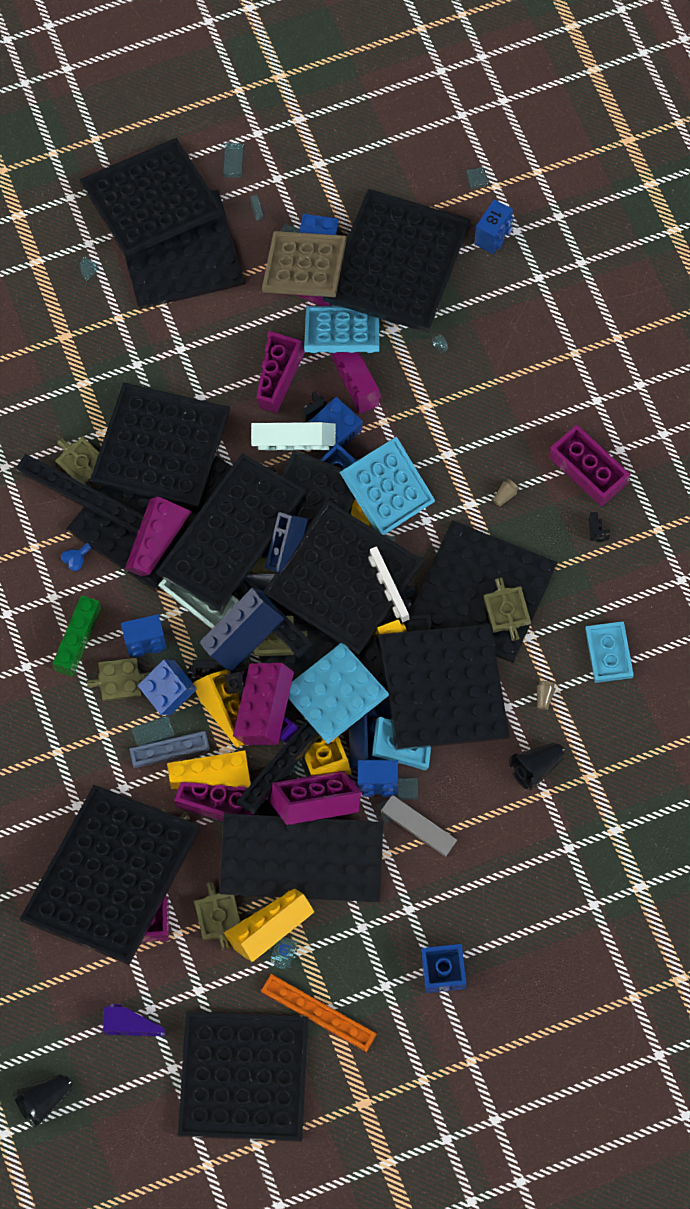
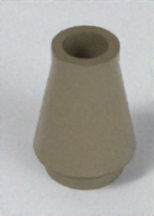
[492,479,519,507]
[537,680,556,710]

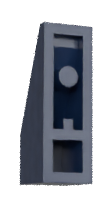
[265,512,307,573]

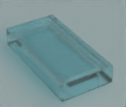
[223,143,244,178]
[131,716,175,746]

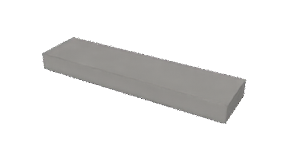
[381,795,457,857]

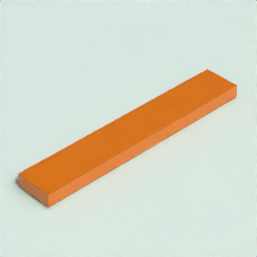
[261,974,377,1053]

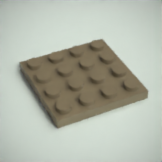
[262,231,346,297]

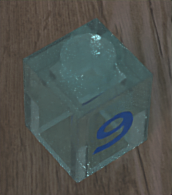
[271,937,298,969]

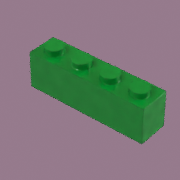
[52,595,101,677]

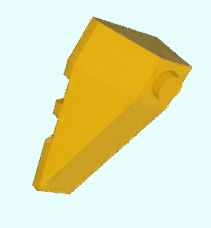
[193,669,245,748]
[305,736,352,776]

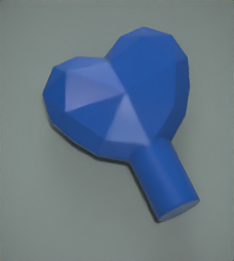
[61,543,92,571]

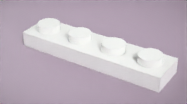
[368,546,409,623]

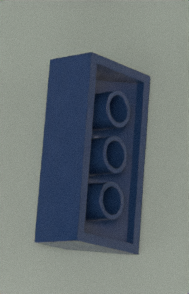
[199,588,285,672]
[349,697,391,769]

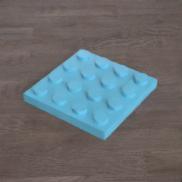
[304,306,379,353]
[339,437,435,535]
[288,643,389,744]

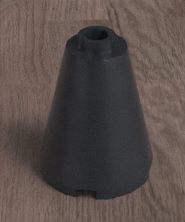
[509,742,565,790]
[13,1074,73,1128]

